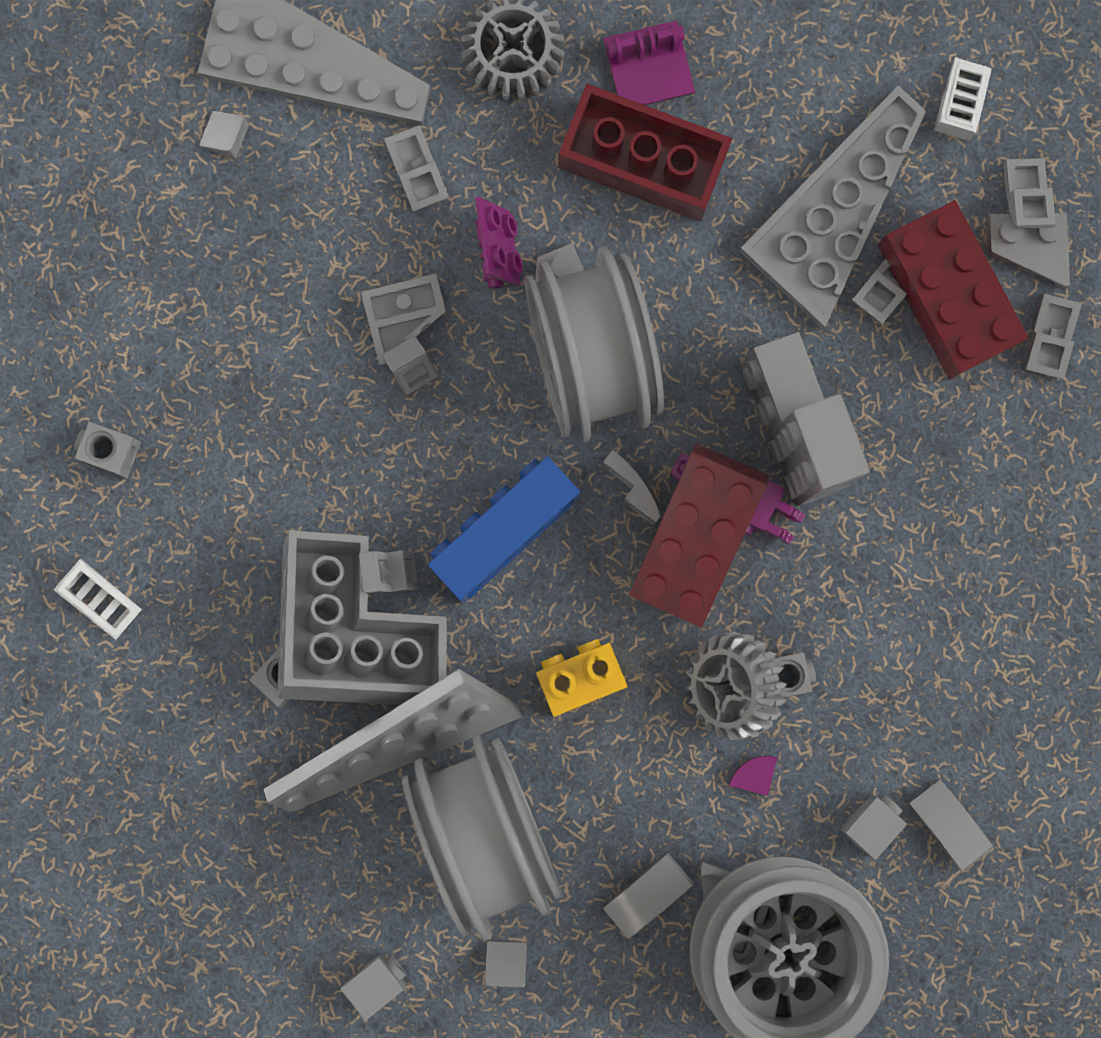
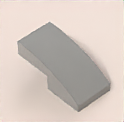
[384,125,449,212]
[1003,158,1056,228]
[851,259,906,325]
[1024,294,1082,379]
[602,450,661,526]
[359,550,419,594]
[909,780,993,872]
[603,853,693,939]

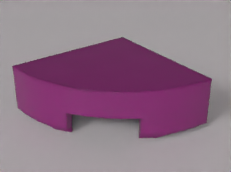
[729,756,777,796]

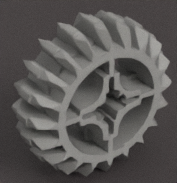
[462,0,564,101]
[685,632,787,741]

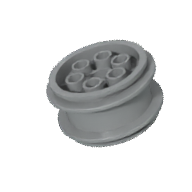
[524,246,664,443]
[402,735,562,940]
[689,856,889,1038]

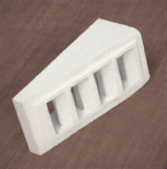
[933,58,992,141]
[54,558,142,640]

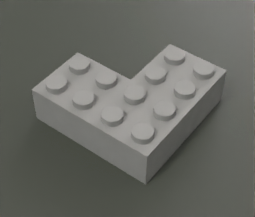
[742,332,870,506]
[277,530,447,705]

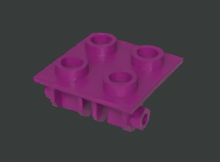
[603,20,695,105]
[475,197,523,289]

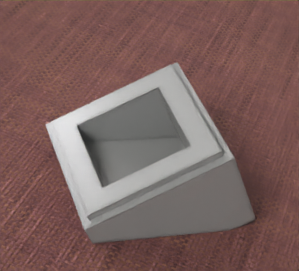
[199,111,249,160]
[383,337,439,396]
[485,941,527,987]

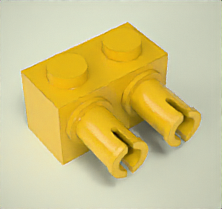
[536,639,628,717]

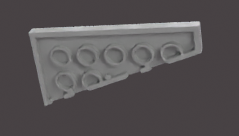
[198,0,431,125]
[739,85,926,330]
[264,669,522,812]

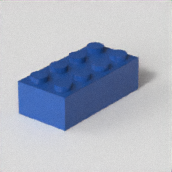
[428,456,581,604]

